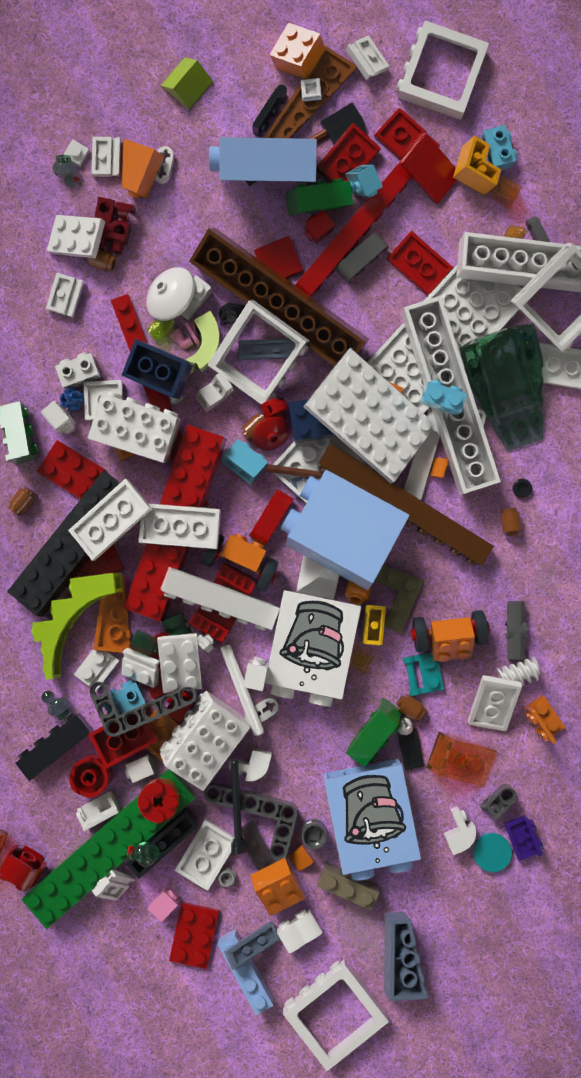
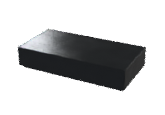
[397,728,424,770]

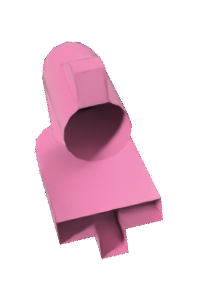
[169,320,202,349]

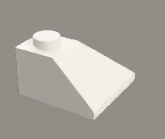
[296,556,339,600]

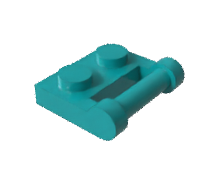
[403,652,444,696]

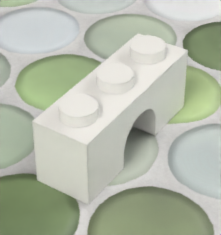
[243,657,269,691]

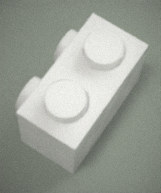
[55,352,102,390]

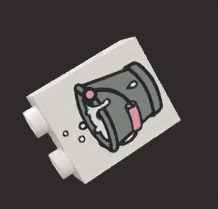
[265,590,361,707]

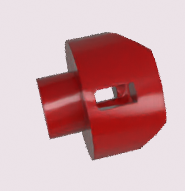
[261,398,289,420]

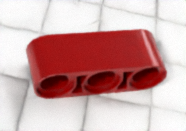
[249,489,294,546]

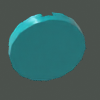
[473,832,512,872]

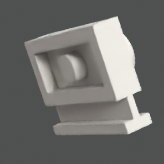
[345,35,389,80]
[91,137,121,177]
[46,273,85,318]
[121,648,160,688]
[74,650,120,691]
[92,870,135,901]

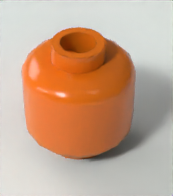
[345,581,372,605]

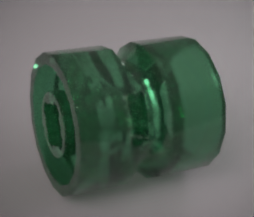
[160,612,193,636]

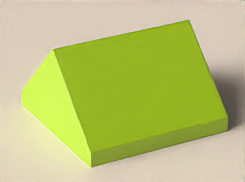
[161,57,213,110]

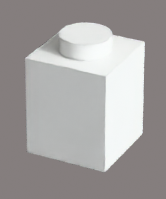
[124,753,156,783]

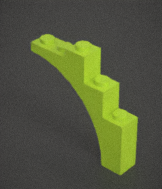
[31,573,123,680]

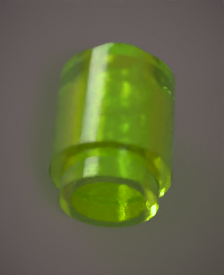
[147,319,175,341]

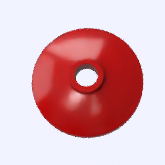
[252,417,290,451]

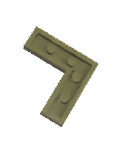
[374,564,423,634]

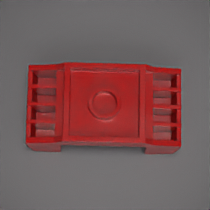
[189,562,258,644]

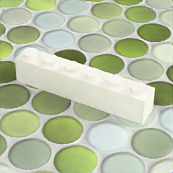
[161,567,280,631]

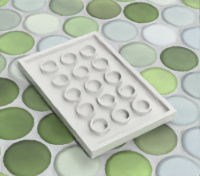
[303,348,436,483]

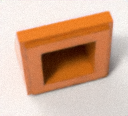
[428,458,449,479]
[287,844,314,871]

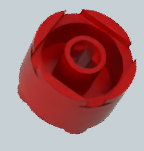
[69,754,113,798]
[137,778,180,823]
[0,844,47,892]

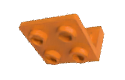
[524,695,566,745]

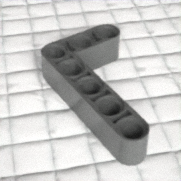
[90,682,197,737]
[204,782,297,861]

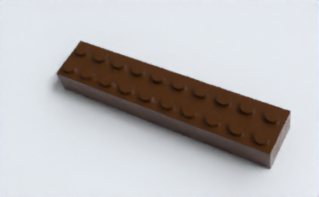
[189,228,370,367]

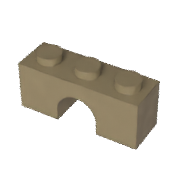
[317,862,379,911]

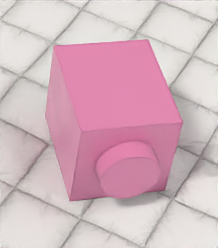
[148,887,180,922]

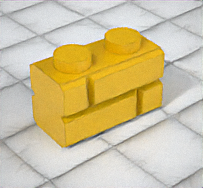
[362,604,386,645]

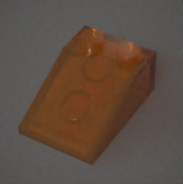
[426,731,497,787]

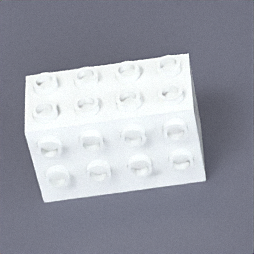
[88,391,182,463]
[160,691,250,791]

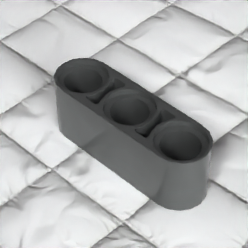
[336,232,389,283]

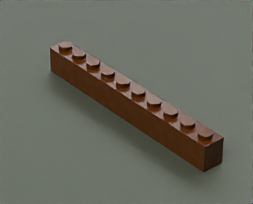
[317,444,494,567]

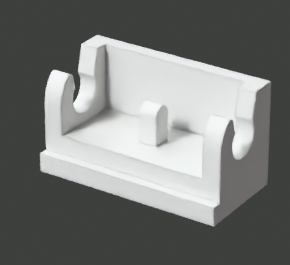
[76,790,121,831]

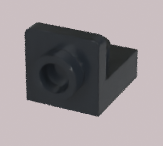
[219,302,249,326]

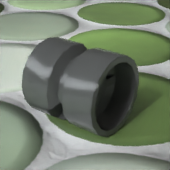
[301,818,327,850]

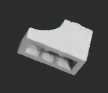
[180,275,213,321]

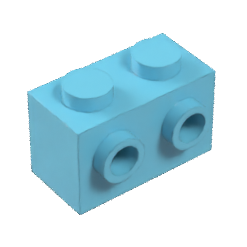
[480,125,517,170]
[345,165,383,198]
[420,380,467,415]
[222,439,268,486]
[104,680,148,715]

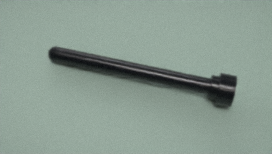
[231,760,247,854]

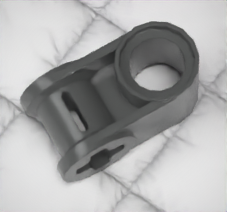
[480,784,517,821]

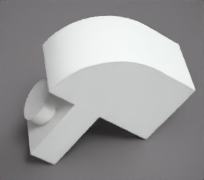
[195,372,234,412]
[228,748,272,781]
[443,806,476,855]

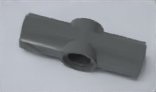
[505,601,527,660]

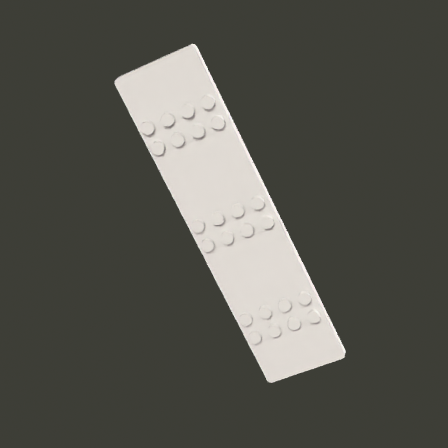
[273,264,522,503]

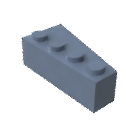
[384,912,428,1001]

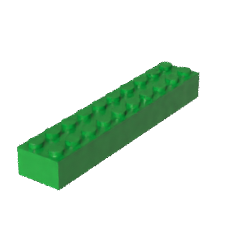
[21,769,197,930]

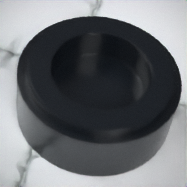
[512,479,532,498]

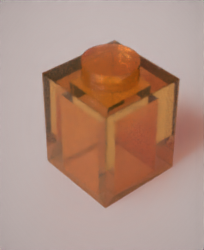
[490,176,522,209]

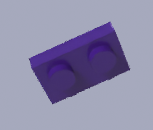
[503,815,544,861]

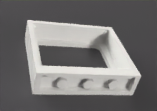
[396,20,489,120]
[511,243,581,352]
[207,300,309,404]
[283,960,389,1071]

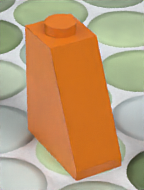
[122,139,164,199]

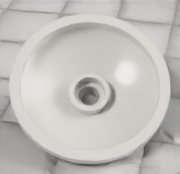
[146,267,195,321]

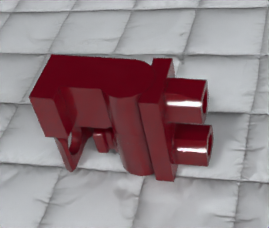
[94,196,136,254]

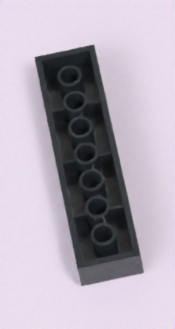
[7,470,120,617]

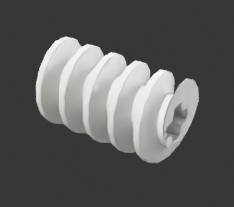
[496,657,540,686]

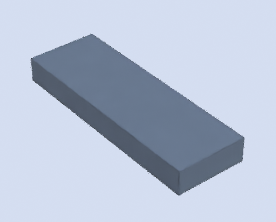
[238,339,295,360]
[224,921,280,970]

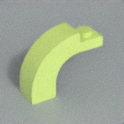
[186,311,220,374]

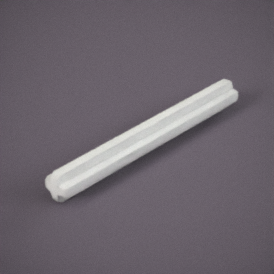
[221,644,264,736]

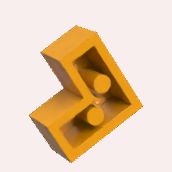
[453,135,501,195]

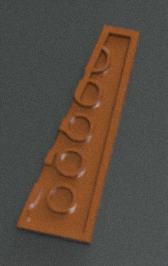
[264,46,357,138]

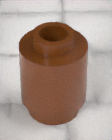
[86,249,116,272]
[241,413,265,441]
[8,487,36,516]
[500,508,522,536]
[396,694,426,721]

